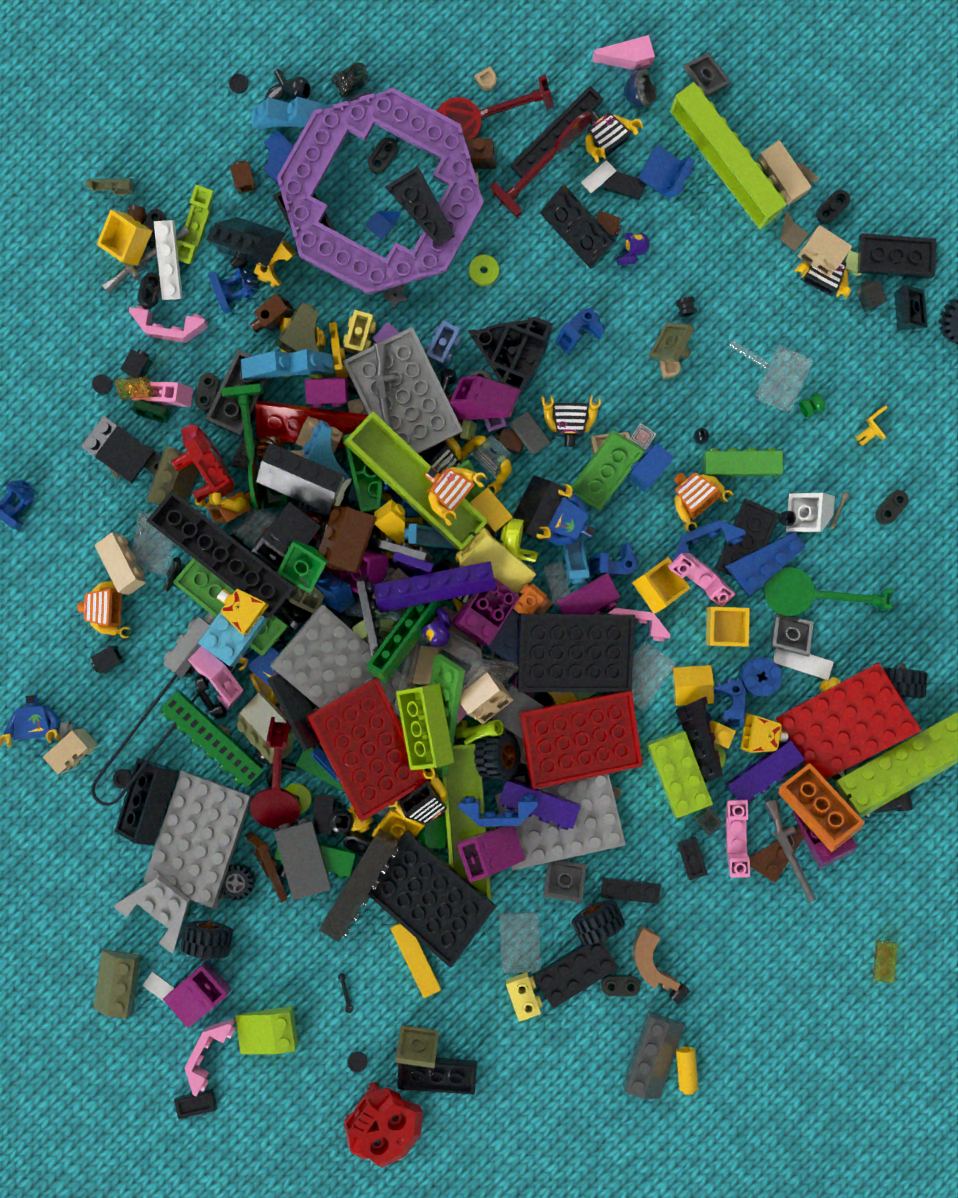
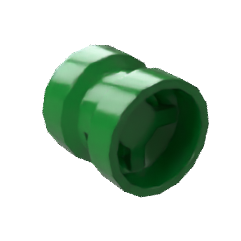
[799,393,826,418]

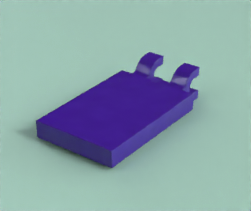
[393,551,434,575]

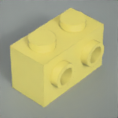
[343,310,377,354]
[506,972,543,1022]

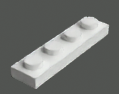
[154,220,183,300]

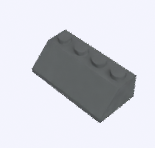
[623,1011,685,1099]

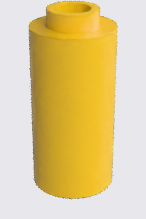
[676,1047,699,1095]

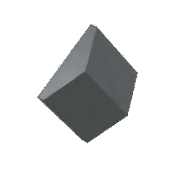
[683,53,731,97]
[509,412,553,455]
[770,613,814,657]
[543,860,587,903]

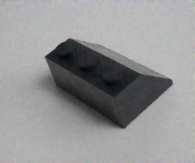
[512,475,566,543]

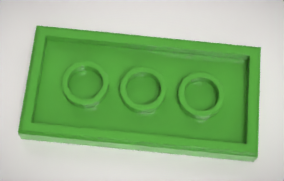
[571,430,645,511]

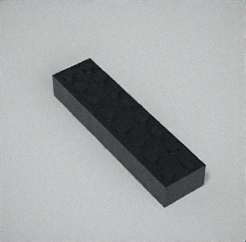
[146,490,298,621]

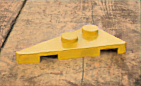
[329,322,349,378]

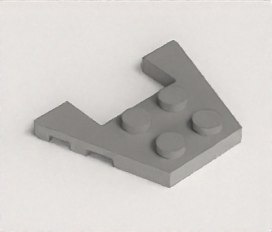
[113,875,191,953]

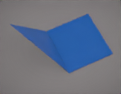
[365,211,402,240]

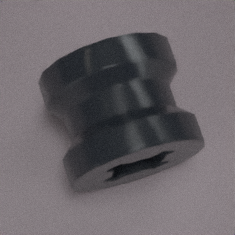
[675,296,697,318]

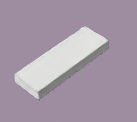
[772,649,834,680]

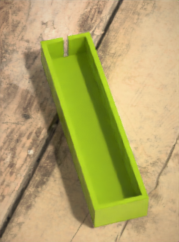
[670,82,787,230]
[343,411,488,551]
[836,712,958,818]
[443,742,491,900]

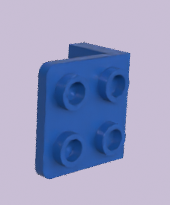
[639,146,695,199]

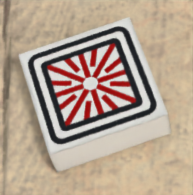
[630,423,656,450]

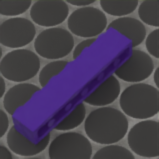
[373,561,496,612]

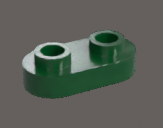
[132,399,171,423]

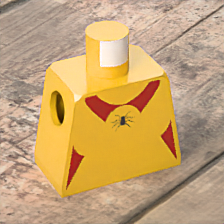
[217,589,269,636]
[740,713,788,753]

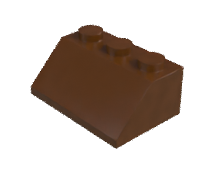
[318,506,377,573]

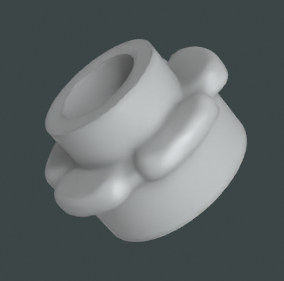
[60,721,73,738]

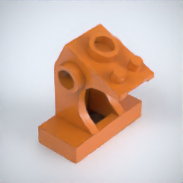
[513,583,553,613]

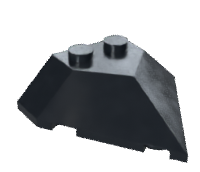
[468,317,553,395]

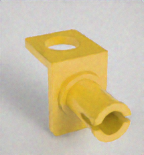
[855,405,888,446]

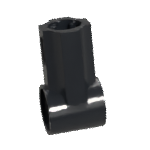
[874,790,913,813]

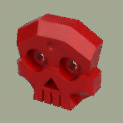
[171,424,234,503]
[343,1082,423,1168]

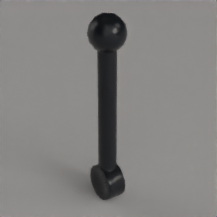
[338,973,353,1013]

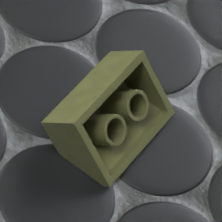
[146,446,198,505]
[237,691,295,764]
[94,949,141,1019]

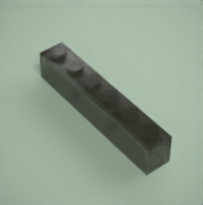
[319,828,399,942]

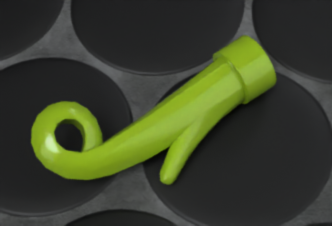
[455,720,504,745]

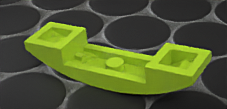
[177,184,214,265]

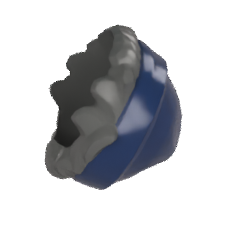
[624,69,657,107]

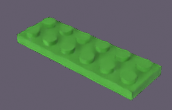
[173,558,289,657]
[430,654,465,778]

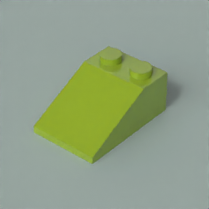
[235,1006,298,1054]

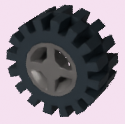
[220,863,255,901]

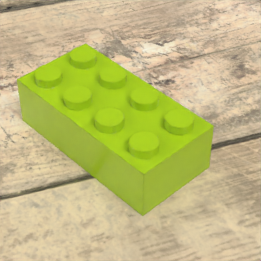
[396,683,454,770]
[646,730,713,818]

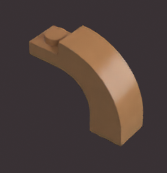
[633,925,680,991]

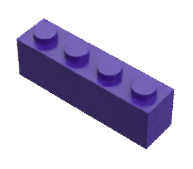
[725,740,805,804]
[499,780,581,830]

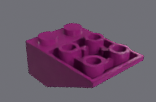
[449,376,521,420]
[305,377,351,407]
[451,578,520,646]
[793,811,857,869]
[457,826,526,882]
[163,960,232,1028]

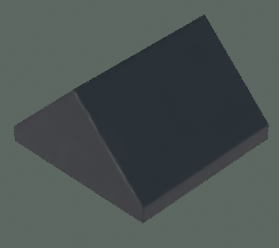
[894,285,928,330]

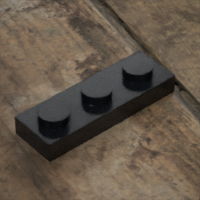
[601,877,661,904]

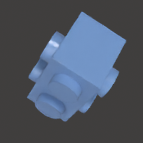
[425,321,462,368]

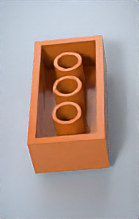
[778,763,865,852]

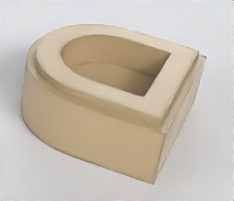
[474,66,497,91]
[659,360,681,379]

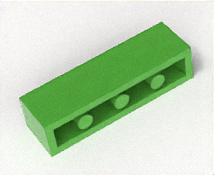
[702,448,783,477]

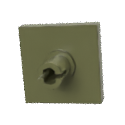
[649,322,695,362]
[395,1025,439,1068]

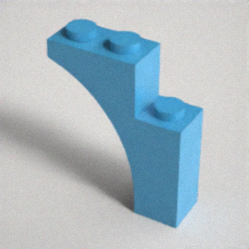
[251,97,333,130]
[241,349,334,381]
[303,420,358,502]
[404,524,476,550]
[562,535,589,584]

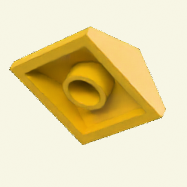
[672,665,714,706]
[372,809,425,845]

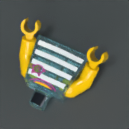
[460,435,512,495]

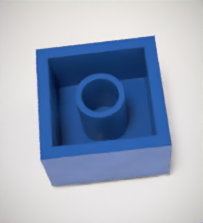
[627,443,674,492]

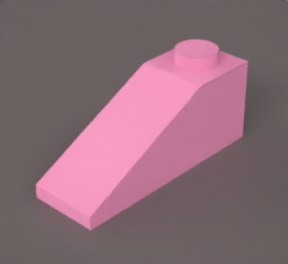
[592,35,655,70]
[132,382,193,407]

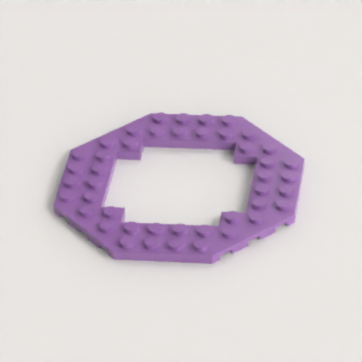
[277,88,484,295]

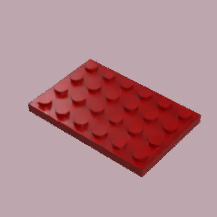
[775,662,922,780]
[306,678,429,822]
[519,691,643,790]

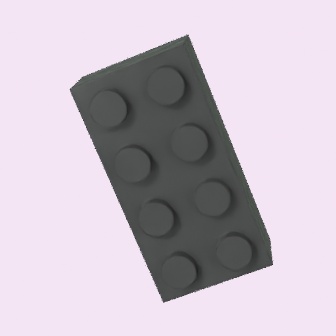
[206,350,273,439]

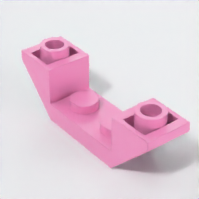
[129,306,209,343]
[668,553,735,607]
[607,608,670,642]
[188,646,243,710]
[725,800,750,878]
[185,1018,236,1096]

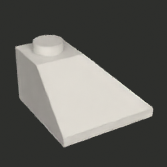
[786,493,835,532]

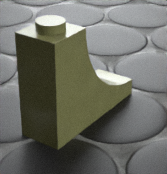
[275,303,326,377]

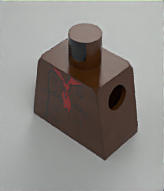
[465,138,497,169]
[250,293,295,333]

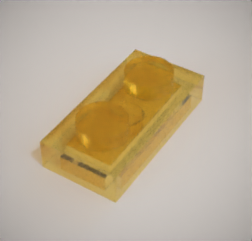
[114,377,154,399]
[873,940,898,983]

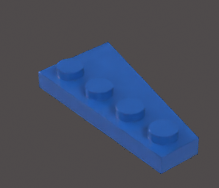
[725,532,806,596]

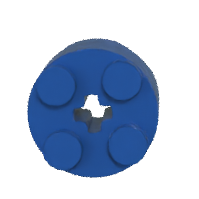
[738,657,782,696]

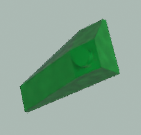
[342,434,383,512]

